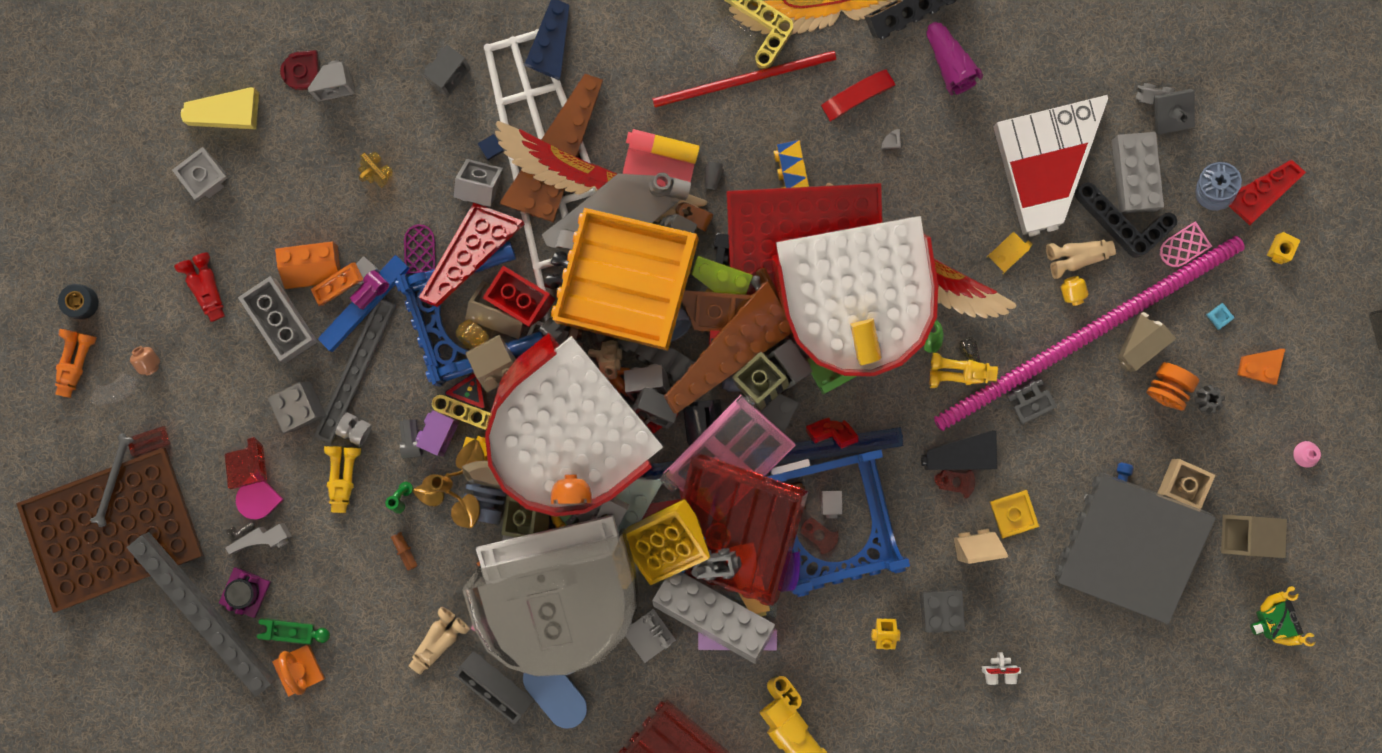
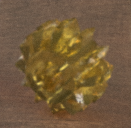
[456,320,489,349]

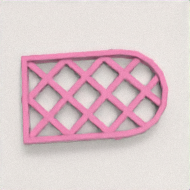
[1160,221,1212,267]

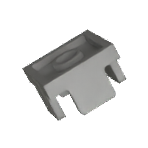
[172,147,227,201]

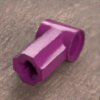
[350,270,389,310]

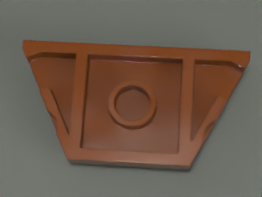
[682,290,752,331]

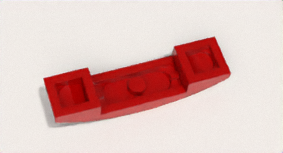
[821,69,895,122]

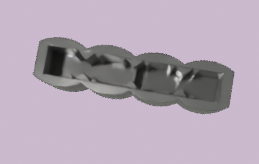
[618,339,695,383]

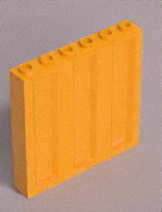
[551,208,699,351]

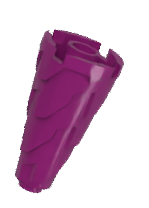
[926,22,983,96]

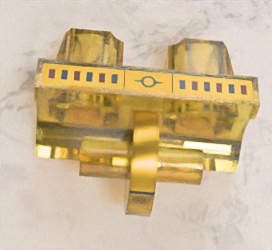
[358,151,393,188]

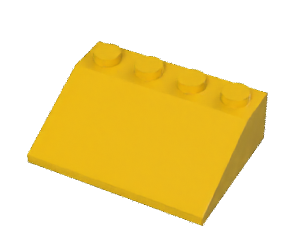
[620,499,710,585]

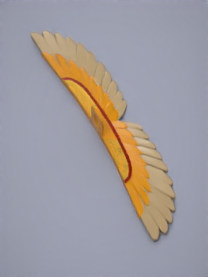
[729,0,923,35]

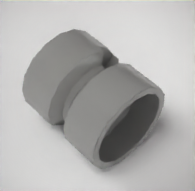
[335,412,372,447]

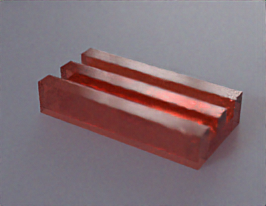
[128,426,171,457]

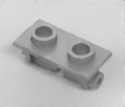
[1136,83,1174,104]

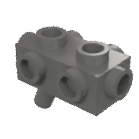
[692,548,741,580]

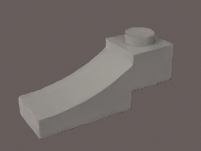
[226,523,292,554]

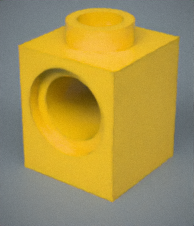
[1267,232,1301,264]

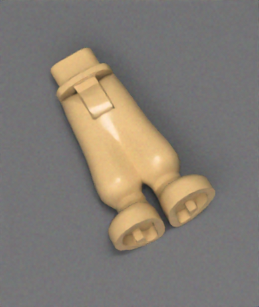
[1046,240,1116,279]
[409,607,470,675]

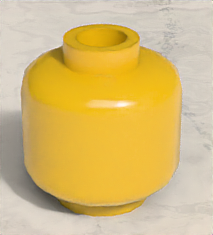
[1060,276,1089,306]

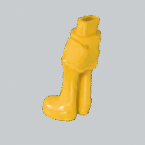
[929,353,998,388]
[324,446,361,513]

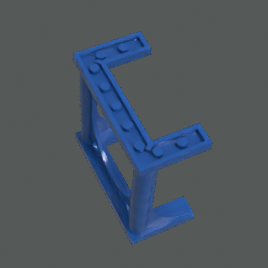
[762,449,910,597]

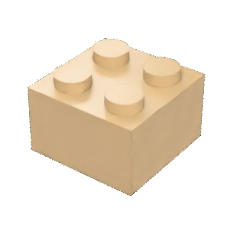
[1158,459,1215,509]

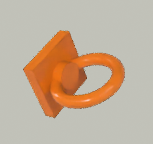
[272,644,325,697]

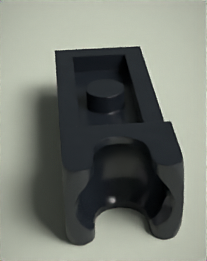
[714,233,729,265]

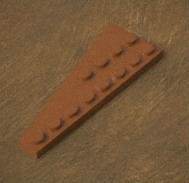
[664,281,792,413]

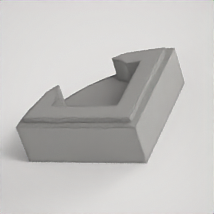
[881,129,901,150]

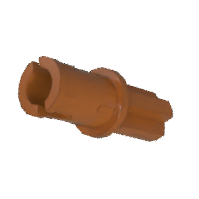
[390,532,417,571]

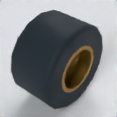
[58,284,99,320]

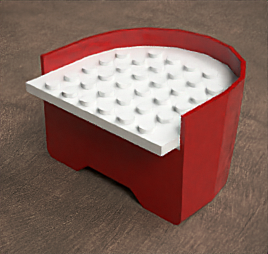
[771,216,938,376]
[485,333,663,517]

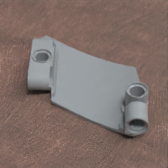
[542,173,691,252]

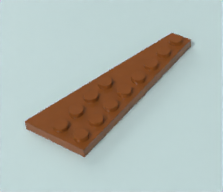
[500,74,603,223]

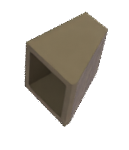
[1221,515,1287,558]

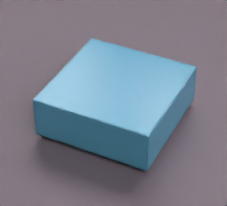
[1207,303,1234,330]

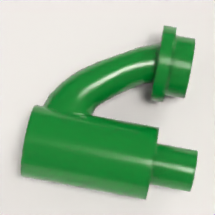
[385,482,413,514]

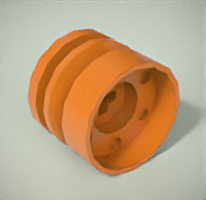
[1146,362,1199,411]

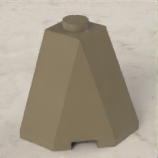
[1118,312,1176,372]

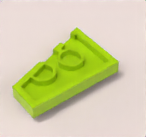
[691,256,753,295]

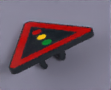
[445,373,485,410]

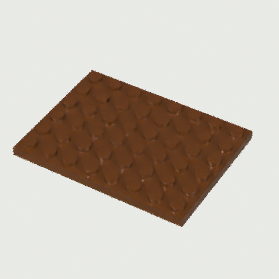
[16,448,204,613]

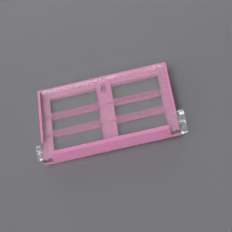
[660,395,796,522]

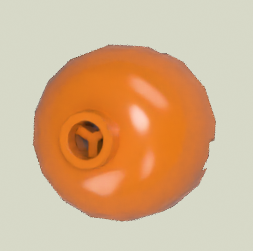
[551,475,592,504]

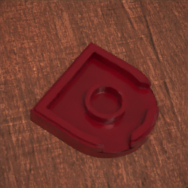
[280,50,319,90]

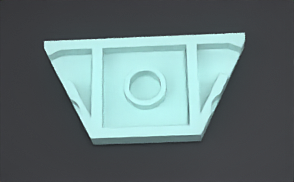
[607,477,664,535]

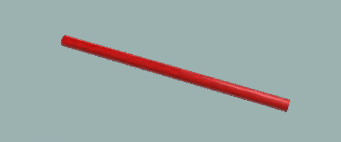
[652,51,836,107]

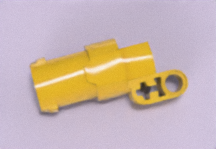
[759,676,827,753]

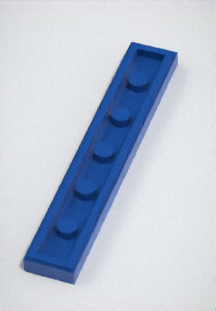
[318,255,410,352]

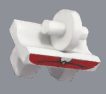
[982,652,1021,685]

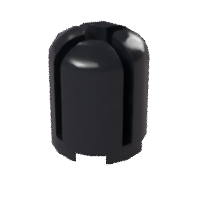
[683,399,725,448]

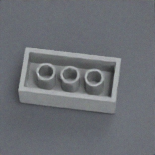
[1112,132,1164,214]
[238,276,318,363]

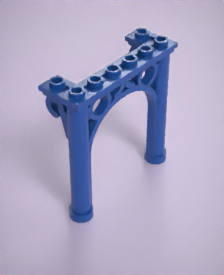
[395,241,543,387]

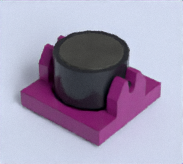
[219,567,271,618]

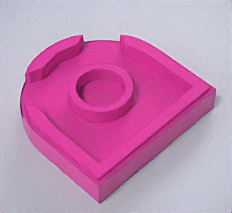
[236,473,284,519]

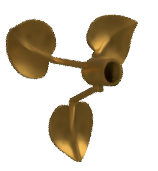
[413,439,485,529]

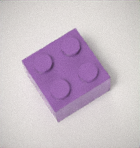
[416,410,460,456]

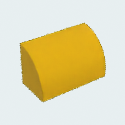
[850,318,882,366]

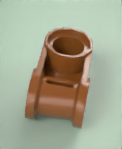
[675,202,714,232]

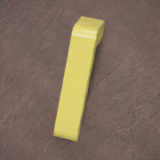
[724,0,793,69]
[432,395,490,430]

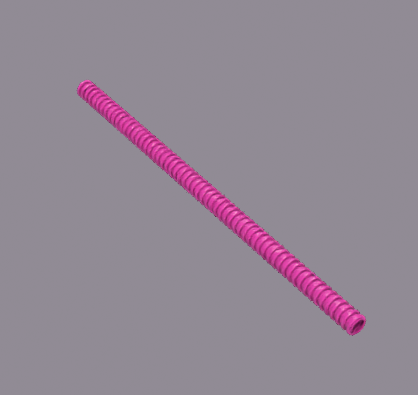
[934,236,1245,431]

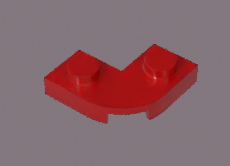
[806,418,859,449]

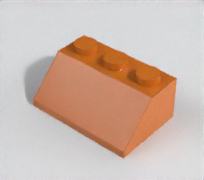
[275,241,341,289]

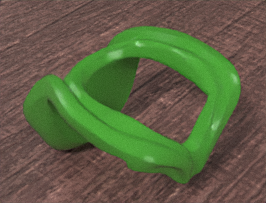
[924,319,943,353]

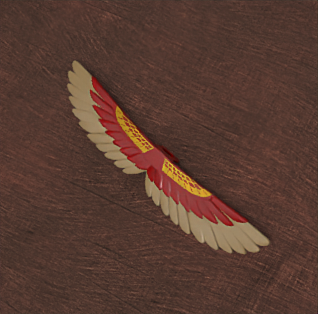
[495,121,707,222]
[826,183,1016,318]

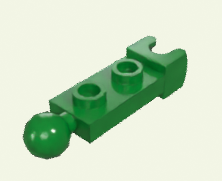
[257,618,330,644]

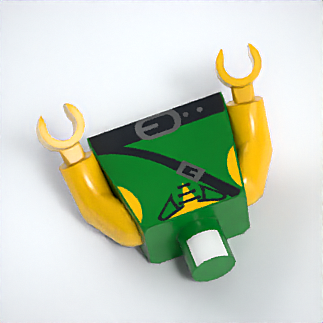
[1250,586,1316,647]

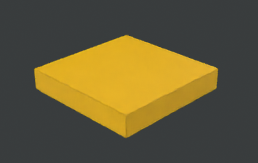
[990,490,1039,539]

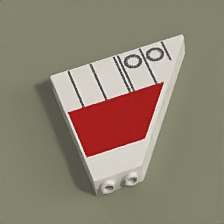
[993,95,1108,237]

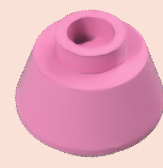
[1294,441,1321,468]

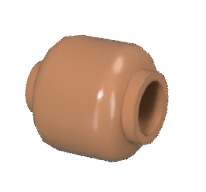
[130,346,160,375]

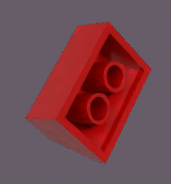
[483,266,556,327]

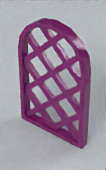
[404,224,436,274]

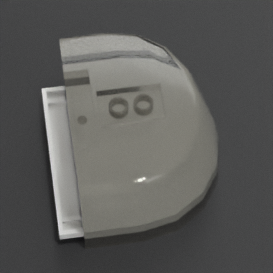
[462,515,639,676]

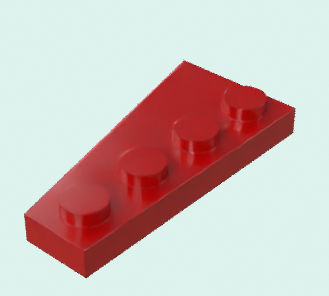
[1229,160,1306,225]

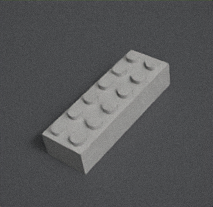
[652,572,775,664]

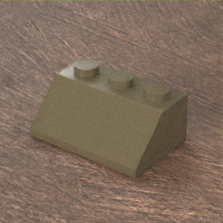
[465,281,526,339]

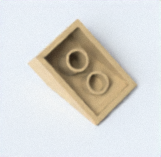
[954,529,1008,564]

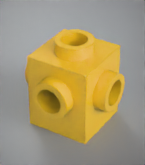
[871,619,900,650]

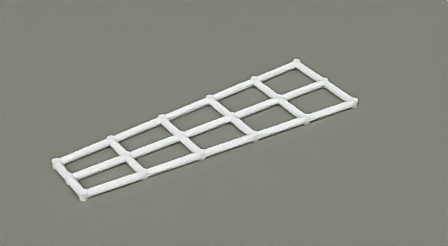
[484,29,596,322]

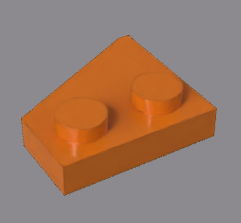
[1237,348,1285,385]

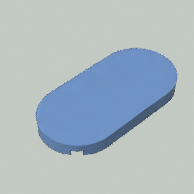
[523,660,587,728]

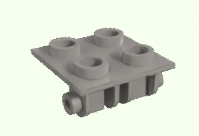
[624,609,676,663]

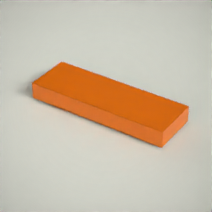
[311,263,363,306]

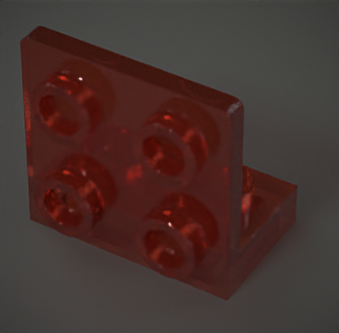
[225,437,267,490]

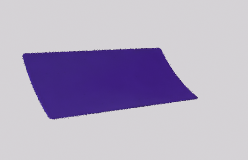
[779,551,800,593]

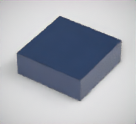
[478,134,504,160]

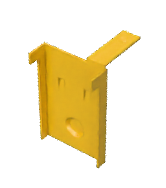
[987,231,1033,274]

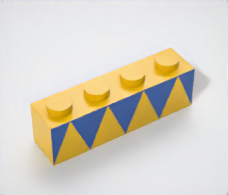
[773,140,809,188]

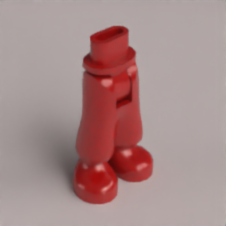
[174,252,225,322]

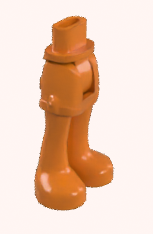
[55,329,97,398]

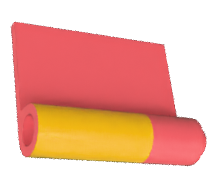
[622,129,699,187]

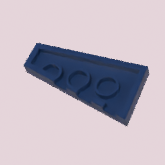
[524,0,569,80]

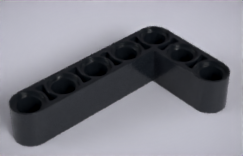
[1075,182,1177,258]

